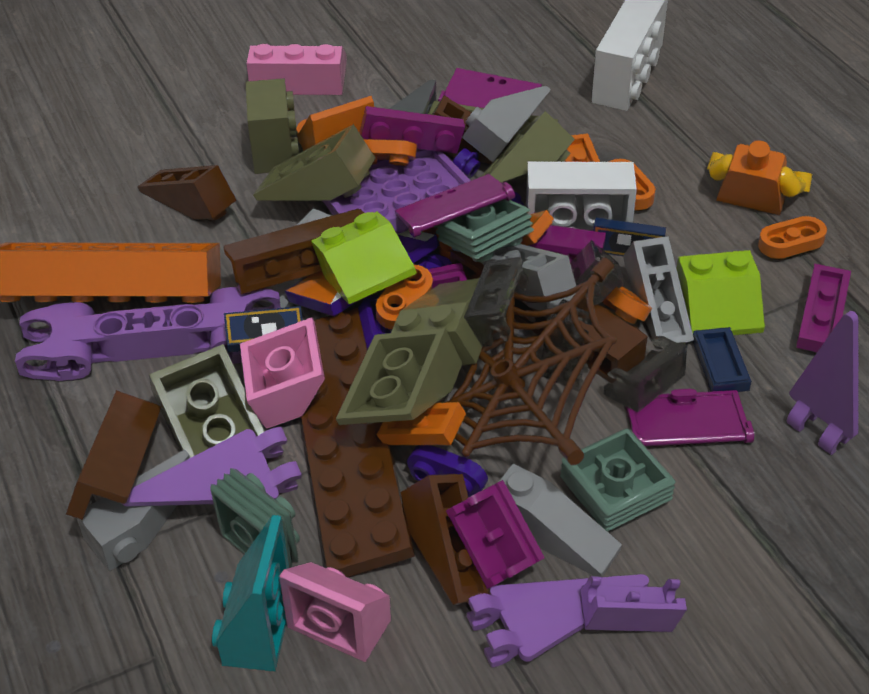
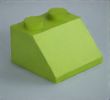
[311,211,417,304]
[676,250,765,335]

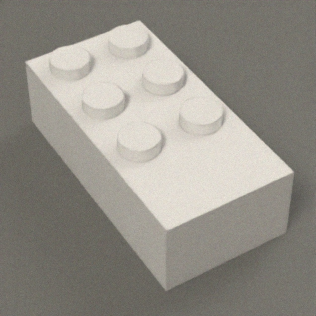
[591,0,668,111]

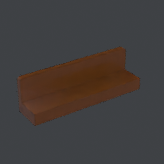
[223,209,364,294]
[66,390,161,520]

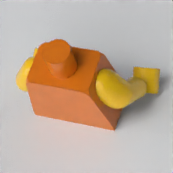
[707,141,813,215]

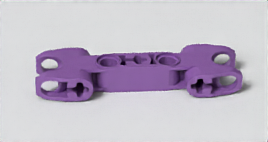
[15,287,281,381]

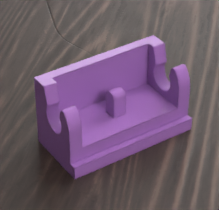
[580,576,687,632]

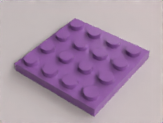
[322,149,471,233]

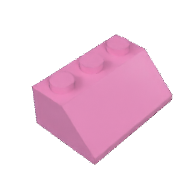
[246,44,347,95]

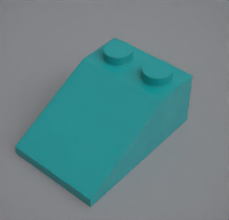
[212,515,289,671]

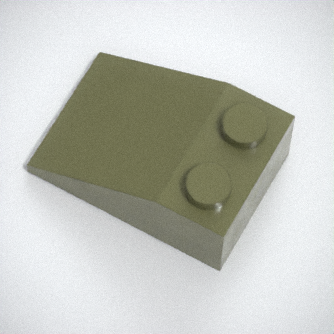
[481,111,575,187]
[253,124,375,201]
[391,275,507,365]
[336,328,462,425]
[149,344,264,458]

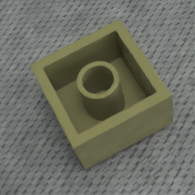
[245,78,299,174]

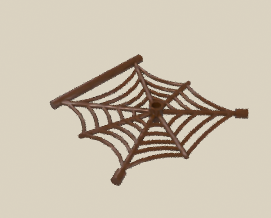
[436,257,617,465]

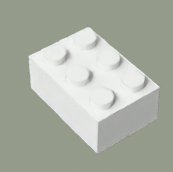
[526,161,637,231]

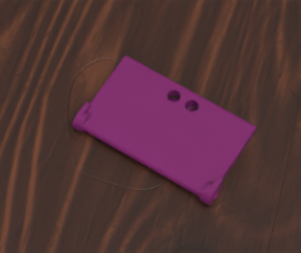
[438,68,542,108]
[395,174,515,237]
[624,389,754,446]

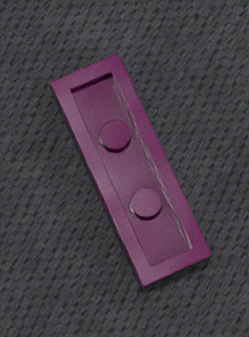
[359,106,465,154]
[796,264,851,352]

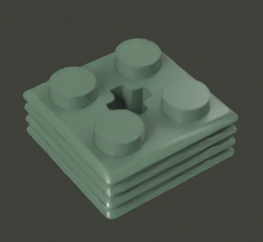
[434,199,534,262]
[560,428,676,531]
[210,468,300,568]

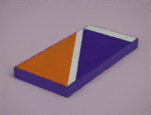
[285,229,440,317]

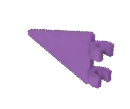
[787,311,858,455]
[122,427,302,507]
[466,574,649,667]

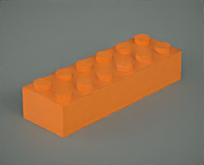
[0,242,221,303]

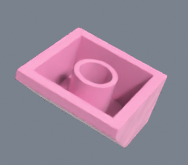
[240,317,325,429]
[279,562,391,662]

